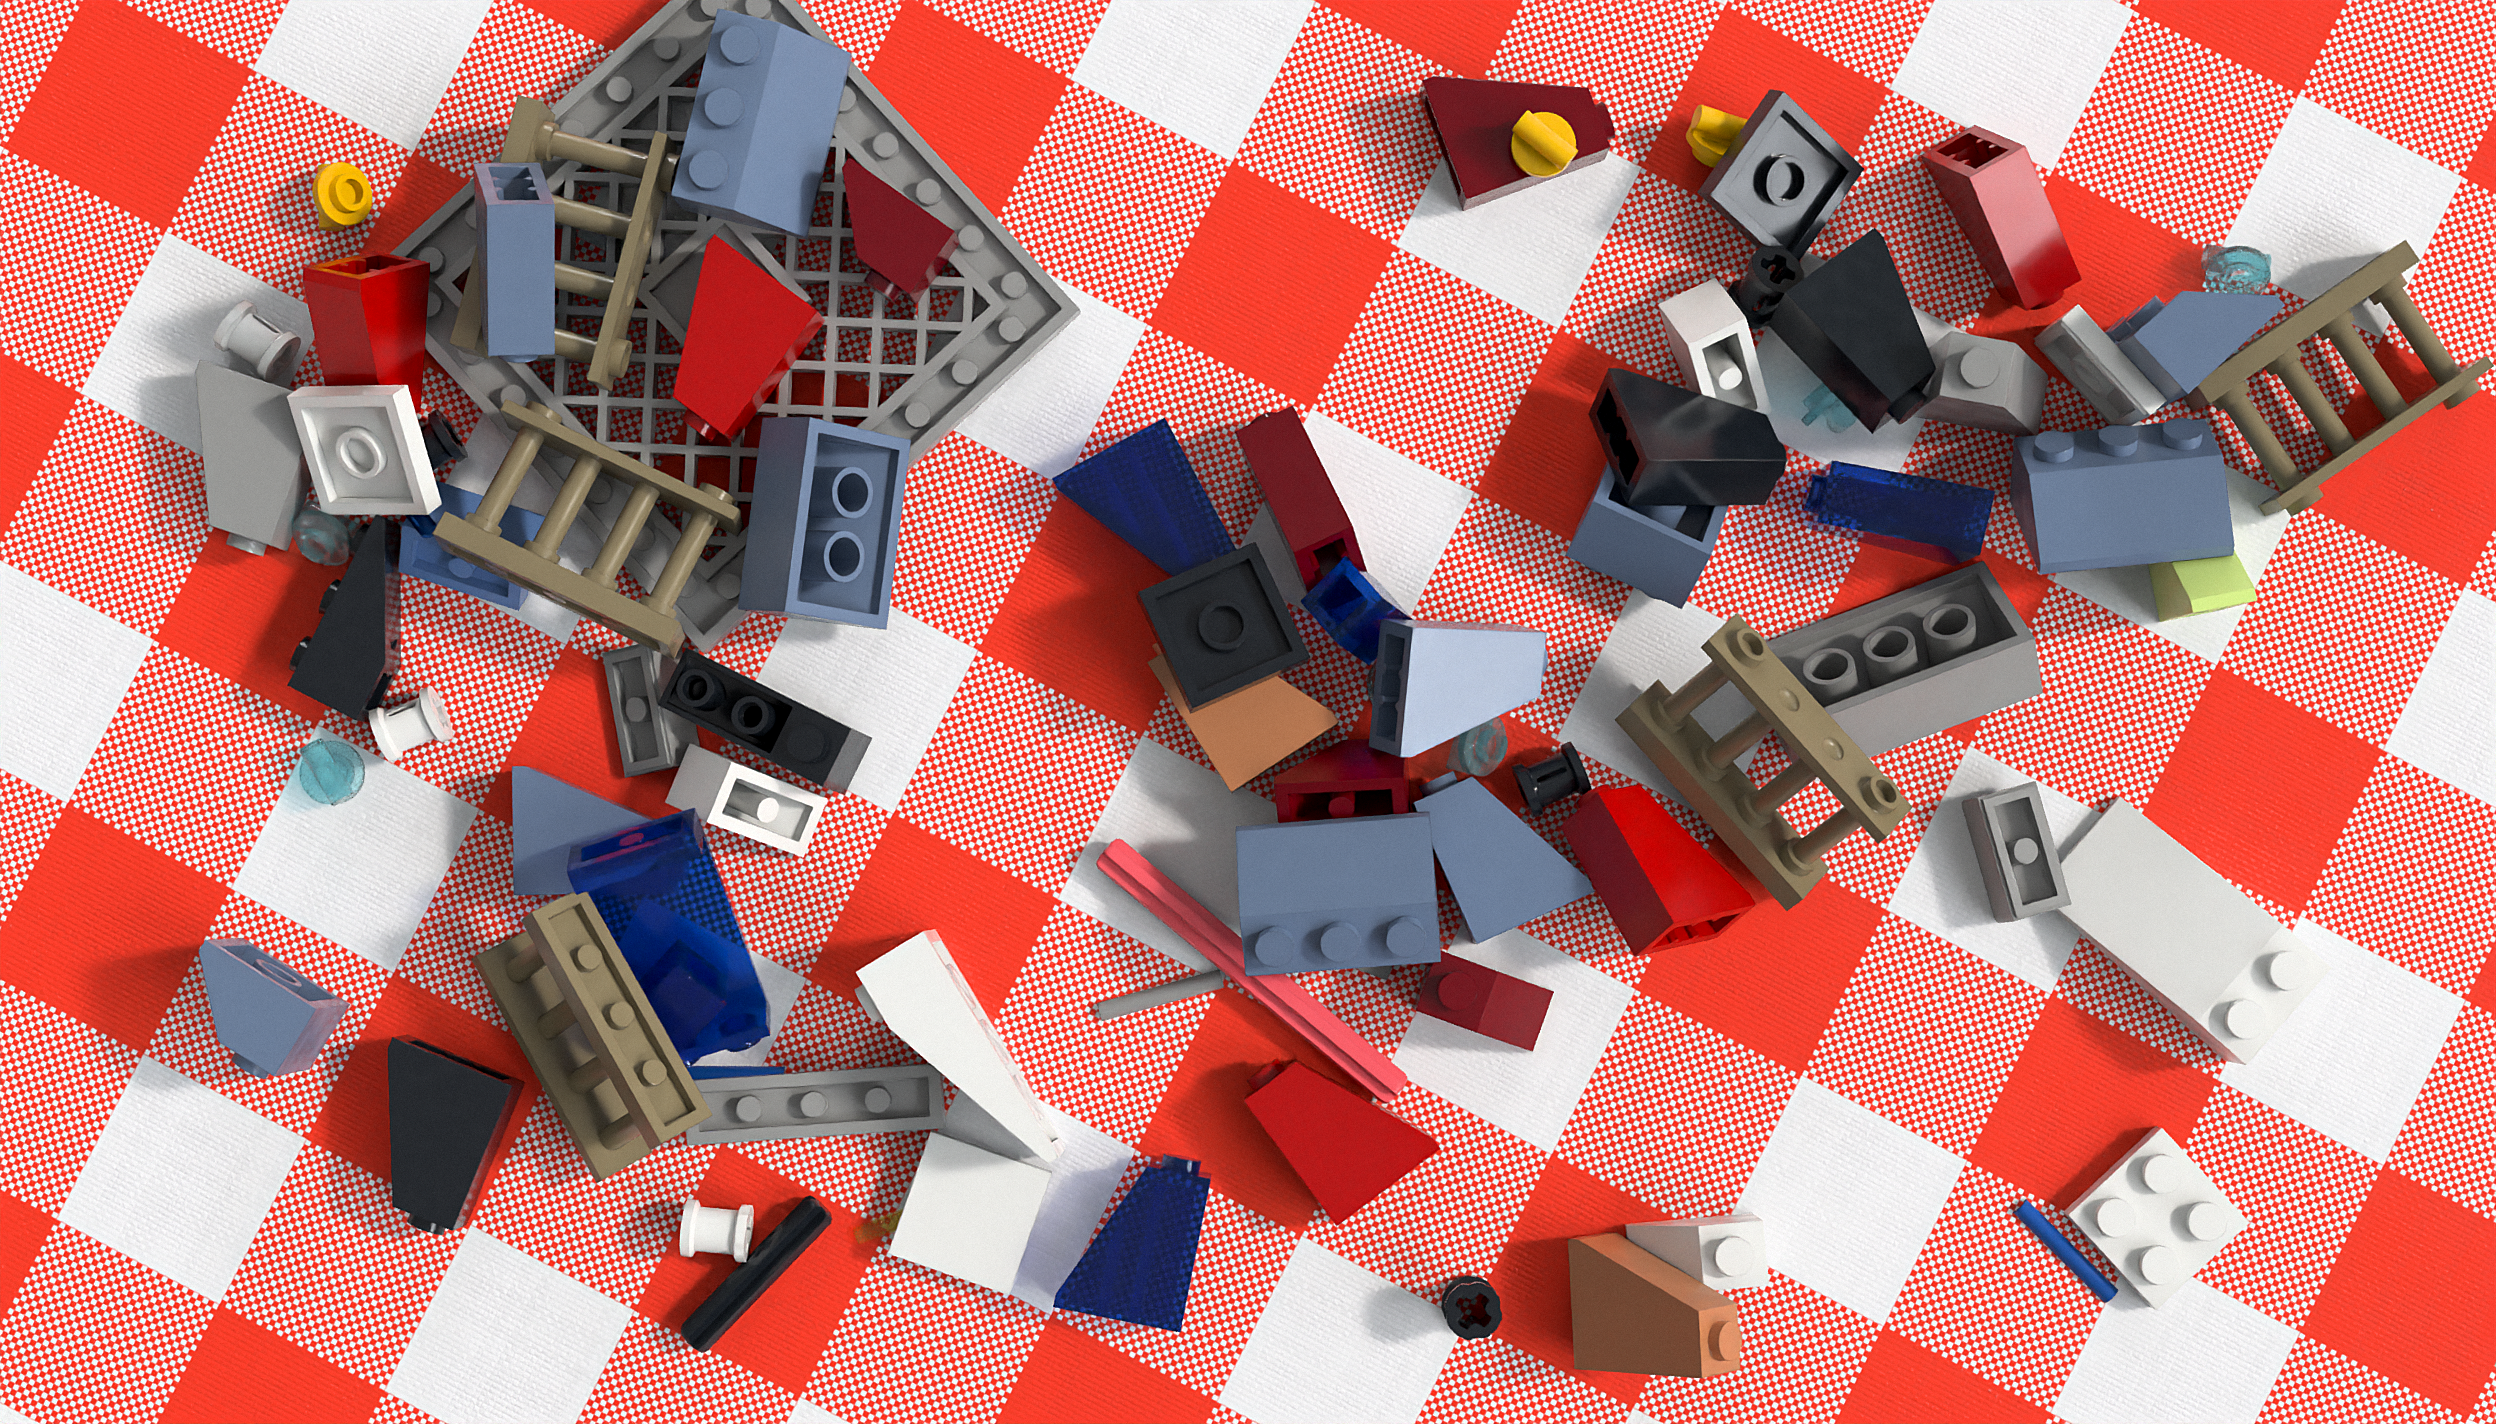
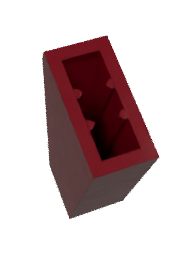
[1419,76,1615,211]
[1235,405,1371,611]

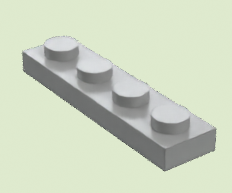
[686,1063,946,1146]

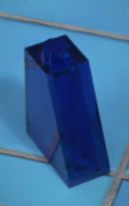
[1052,417,1237,578]
[1802,460,1996,566]
[1053,1153,1212,1332]

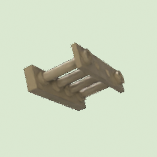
[449,95,681,391]
[2182,240,2494,517]
[433,399,744,660]
[1615,613,1912,911]
[471,887,712,1183]

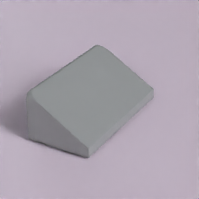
[602,644,700,778]
[1962,781,2072,923]

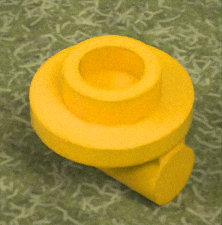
[1686,104,1748,168]
[1511,110,1578,178]
[312,162,372,231]

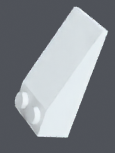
[2054,797,2331,1065]
[855,929,1066,1164]

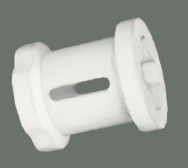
[213,300,301,383]
[369,686,453,762]
[679,1199,754,1262]

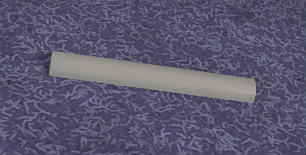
[1097,969,1225,1021]

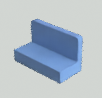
[398,481,546,611]

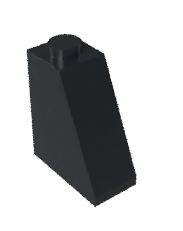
[1768,228,1936,434]
[1589,368,1788,506]
[388,1035,525,1235]

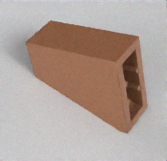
[1147,643,1339,793]
[1568,1232,1742,1378]

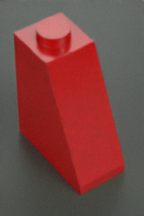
[1920,125,2082,311]
[672,234,825,443]
[302,251,430,413]
[1560,784,1756,957]
[1244,1058,1441,1226]

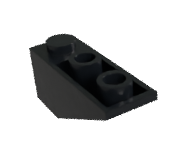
[287,515,401,723]
[658,648,872,795]

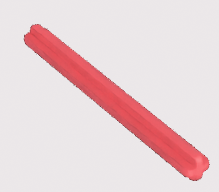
[1096,839,1407,1104]

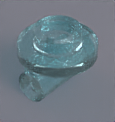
[2201,244,2271,295]
[1801,383,1857,433]
[292,500,362,566]
[1446,717,1508,776]
[299,738,365,806]

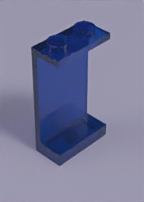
[567,807,771,1068]

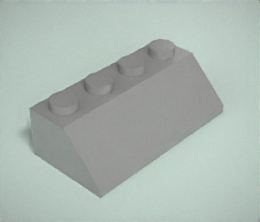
[1766,561,2043,764]

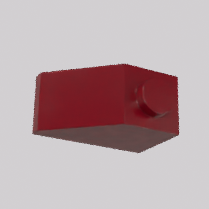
[842,157,960,304]
[1274,739,1411,823]
[1412,951,1554,1052]

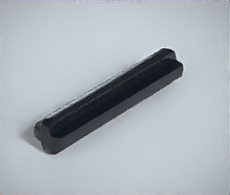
[681,1196,832,1353]

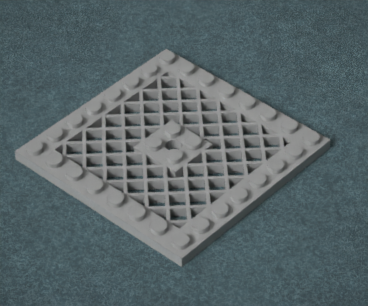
[390,0,1081,654]

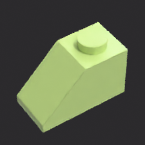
[2148,550,2257,622]

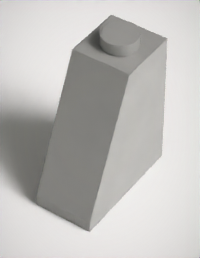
[1913,331,2048,437]
[195,360,312,557]

